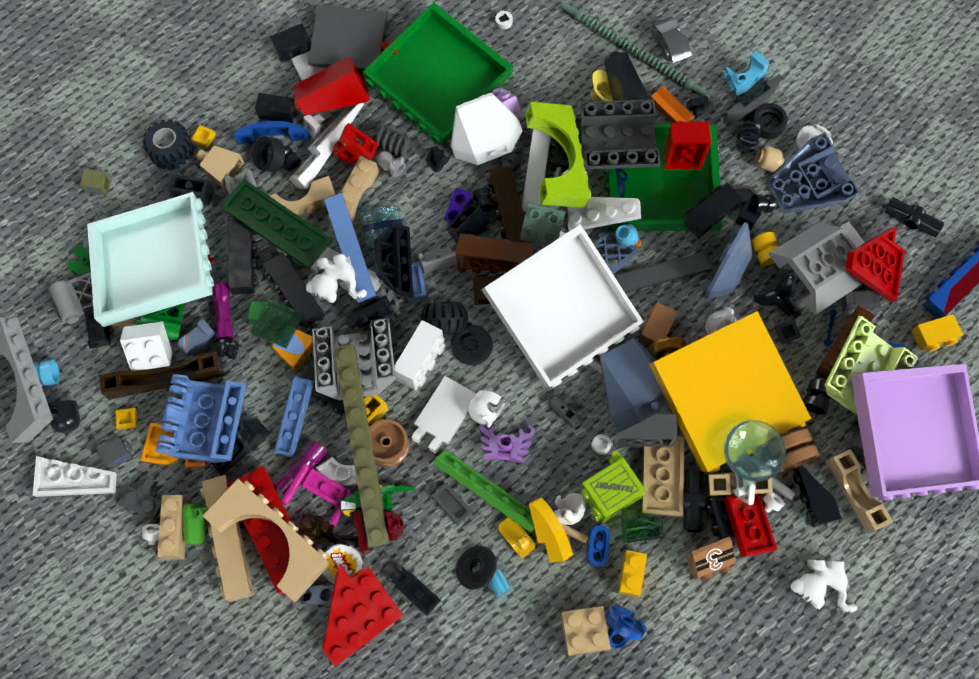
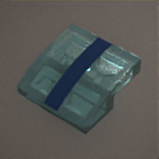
[359,206,402,247]

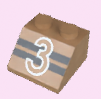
[685,536,736,581]

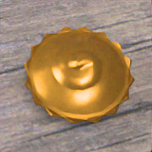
[649,337,687,360]

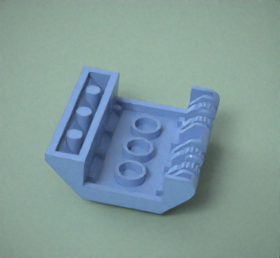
[155,374,247,463]

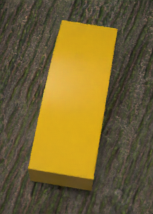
[529,498,573,563]

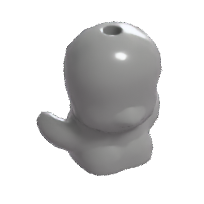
[375,150,405,177]

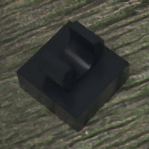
[686,96,709,116]
[425,146,450,173]

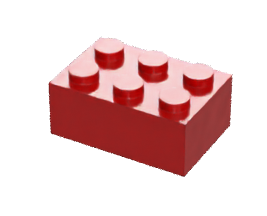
[663,121,711,170]

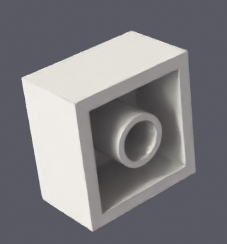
[120,322,172,371]

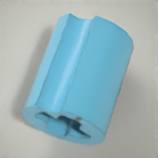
[488,569,511,597]

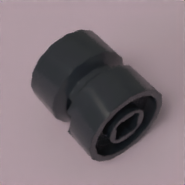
[803,379,831,415]

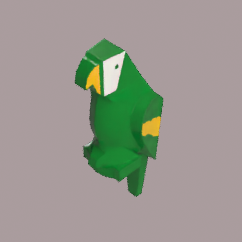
[341,485,416,517]

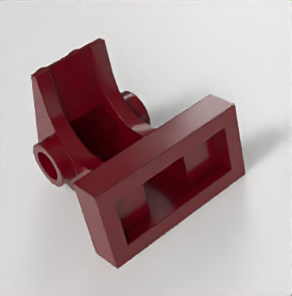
[353,510,404,554]

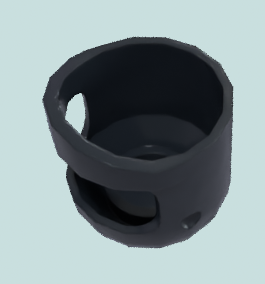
[48,400,80,433]

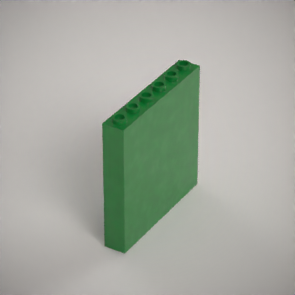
[363,2,514,146]
[604,124,723,231]

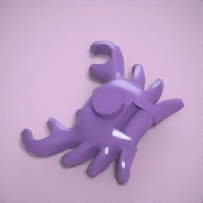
[480,424,535,463]

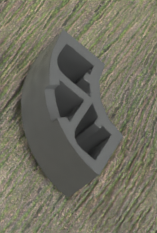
[651,17,692,63]

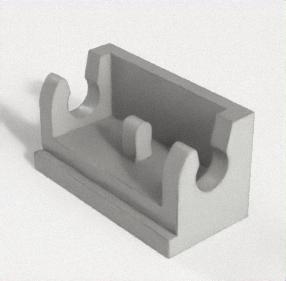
[418,242,457,274]

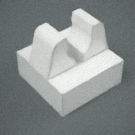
[304,114,324,139]

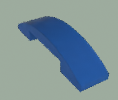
[234,121,309,144]

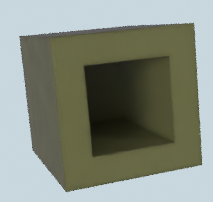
[80,169,112,196]

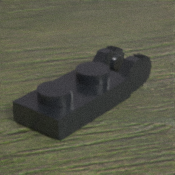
[387,563,441,617]

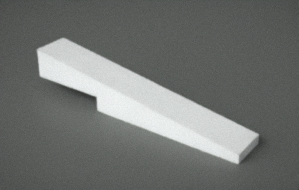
[289,103,364,189]
[522,129,551,213]

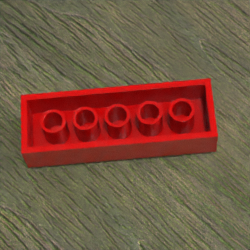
[226,466,298,596]

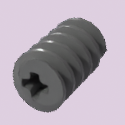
[374,125,414,161]

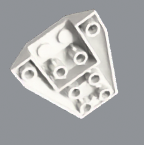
[451,92,522,165]

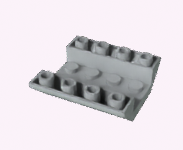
[769,222,863,316]
[312,318,396,401]

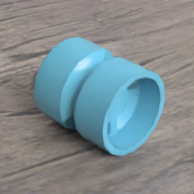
[34,360,60,386]

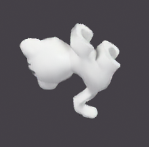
[306,254,367,303]
[790,560,857,613]

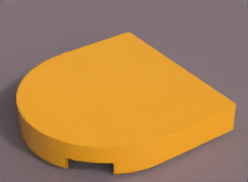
[140,423,179,465]

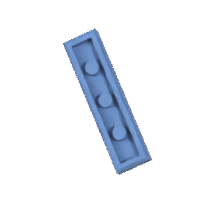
[274,376,314,457]

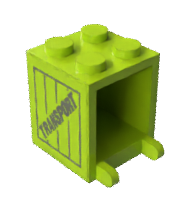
[580,451,646,524]

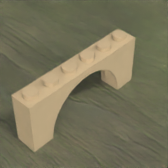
[203,479,330,602]

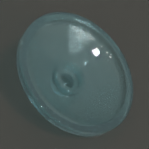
[724,420,786,482]

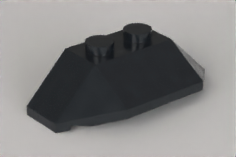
[374,223,414,298]

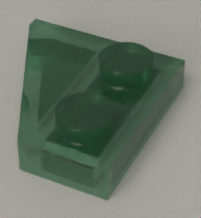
[621,509,663,543]

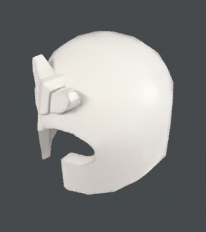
[468,390,505,427]

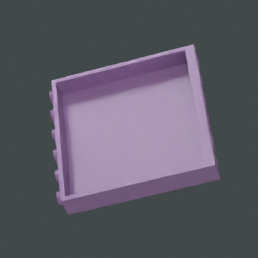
[851,364,979,500]

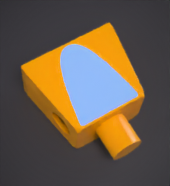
[269,326,313,372]

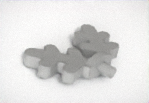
[376,289,403,321]

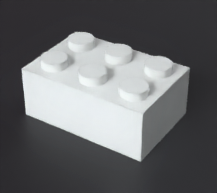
[395,320,445,391]

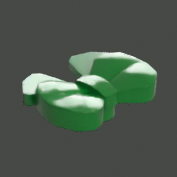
[68,246,91,276]

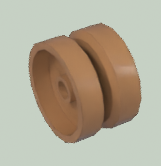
[369,419,410,467]
[767,429,820,472]

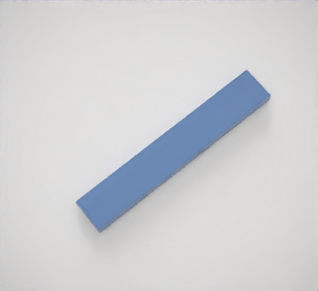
[324,193,377,303]

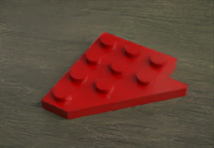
[845,227,905,302]

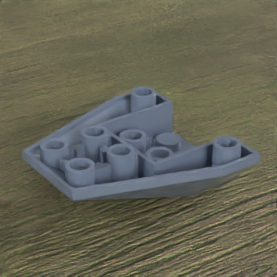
[766,132,861,213]
[703,222,753,299]
[600,338,671,432]

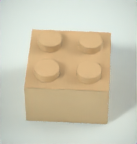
[561,606,611,656]

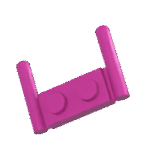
[281,464,354,528]

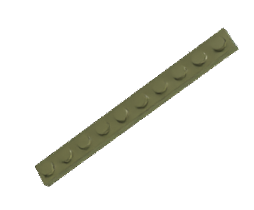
[334,344,390,547]

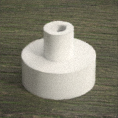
[763,492,785,513]
[142,524,160,545]

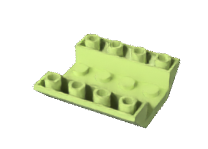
[825,316,918,415]

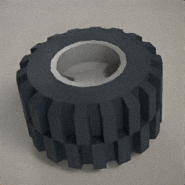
[142,119,194,170]

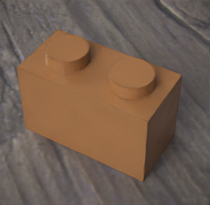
[638,302,678,345]

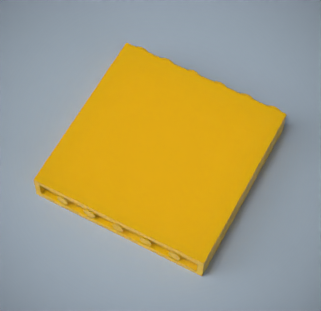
[649,311,811,474]

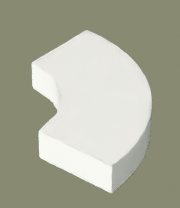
[315,457,358,486]

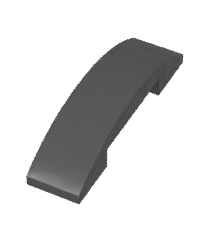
[723,74,782,123]

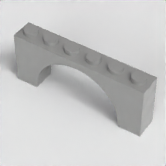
[0,317,53,443]

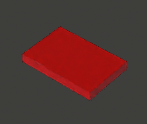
[723,494,778,558]

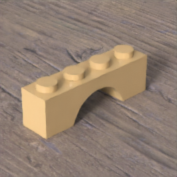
[327,156,379,227]
[270,176,335,216]
[826,449,893,534]

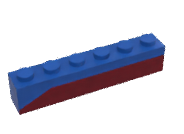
[922,245,979,319]

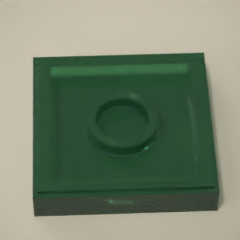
[251,299,304,349]

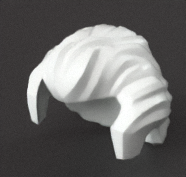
[554,493,586,525]

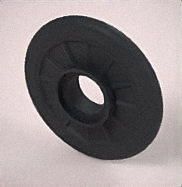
[451,325,493,365]
[456,545,497,590]

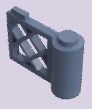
[593,229,639,275]

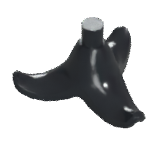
[753,275,802,318]

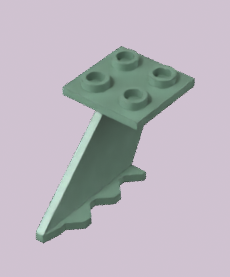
[520,167,565,246]

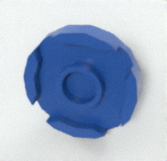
[606,606,646,648]

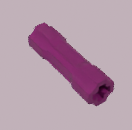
[212,283,234,341]
[275,440,328,494]

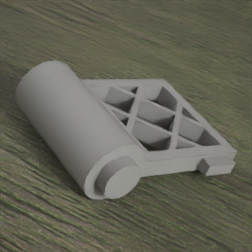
[48,272,93,324]

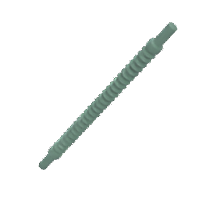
[561,2,709,96]

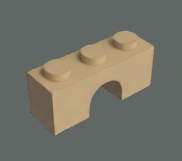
[708,471,773,495]
[157,495,189,560]

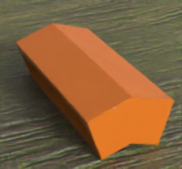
[650,86,695,123]

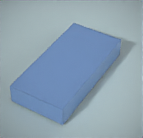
[408,262,427,301]

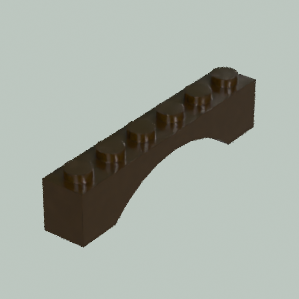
[99,351,224,400]

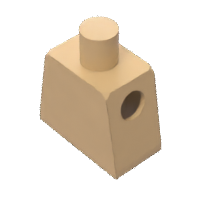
[197,146,244,189]

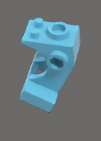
[723,51,769,96]

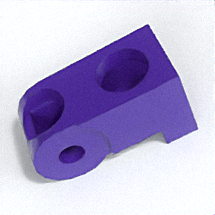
[444,188,473,224]

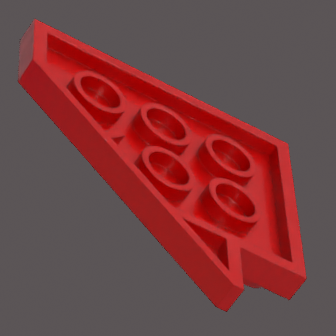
[322,563,403,666]

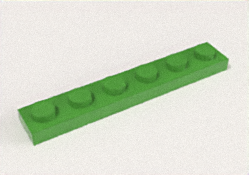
[433,450,534,533]

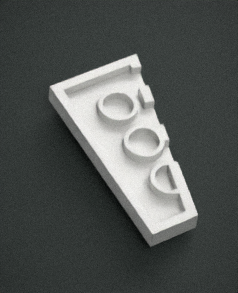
[33,456,117,497]

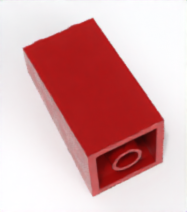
[293,56,370,116]

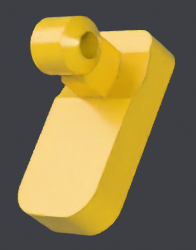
[498,517,536,558]

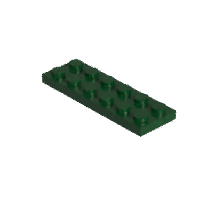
[220,179,333,269]

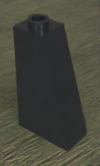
[604,51,650,101]

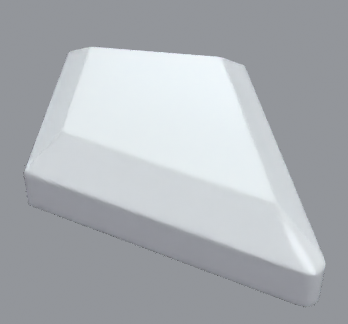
[735,467,756,505]

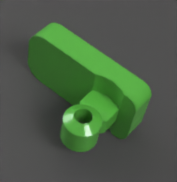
[182,503,209,545]

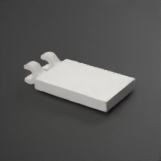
[412,376,476,454]

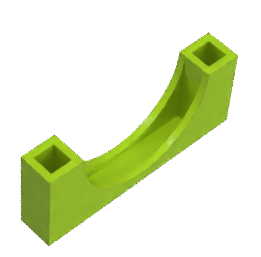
[525,102,591,208]

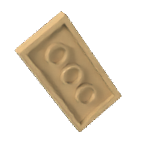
[642,436,684,517]

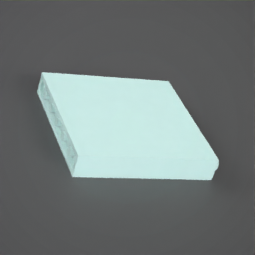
[87,192,214,327]

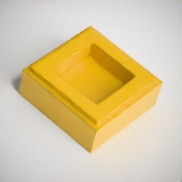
[191,125,216,148]
[115,407,137,430]

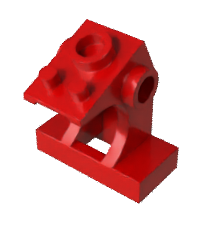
[332,123,378,165]

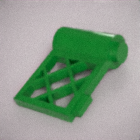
[136,303,184,341]

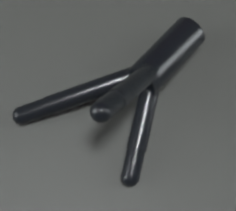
[320,532,358,547]

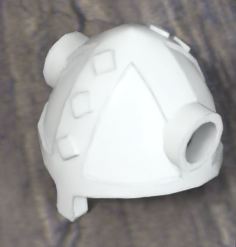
[705,307,737,334]

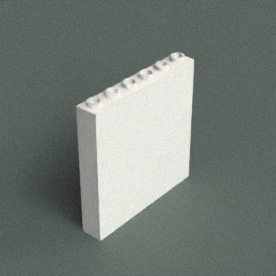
[481,224,643,388]

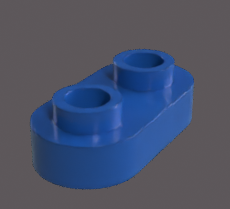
[586,525,611,567]

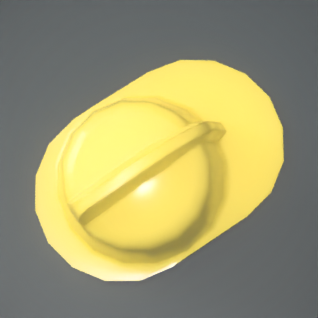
[590,70,613,102]

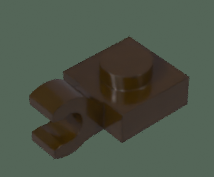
[298,514,335,538]

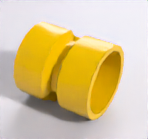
[751,232,779,266]

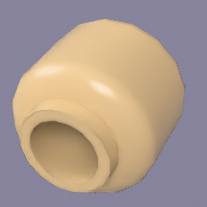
[755,146,784,172]

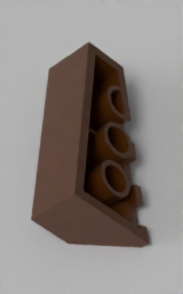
[455,234,535,274]

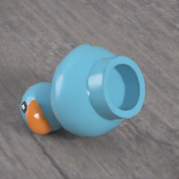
[615,224,642,247]

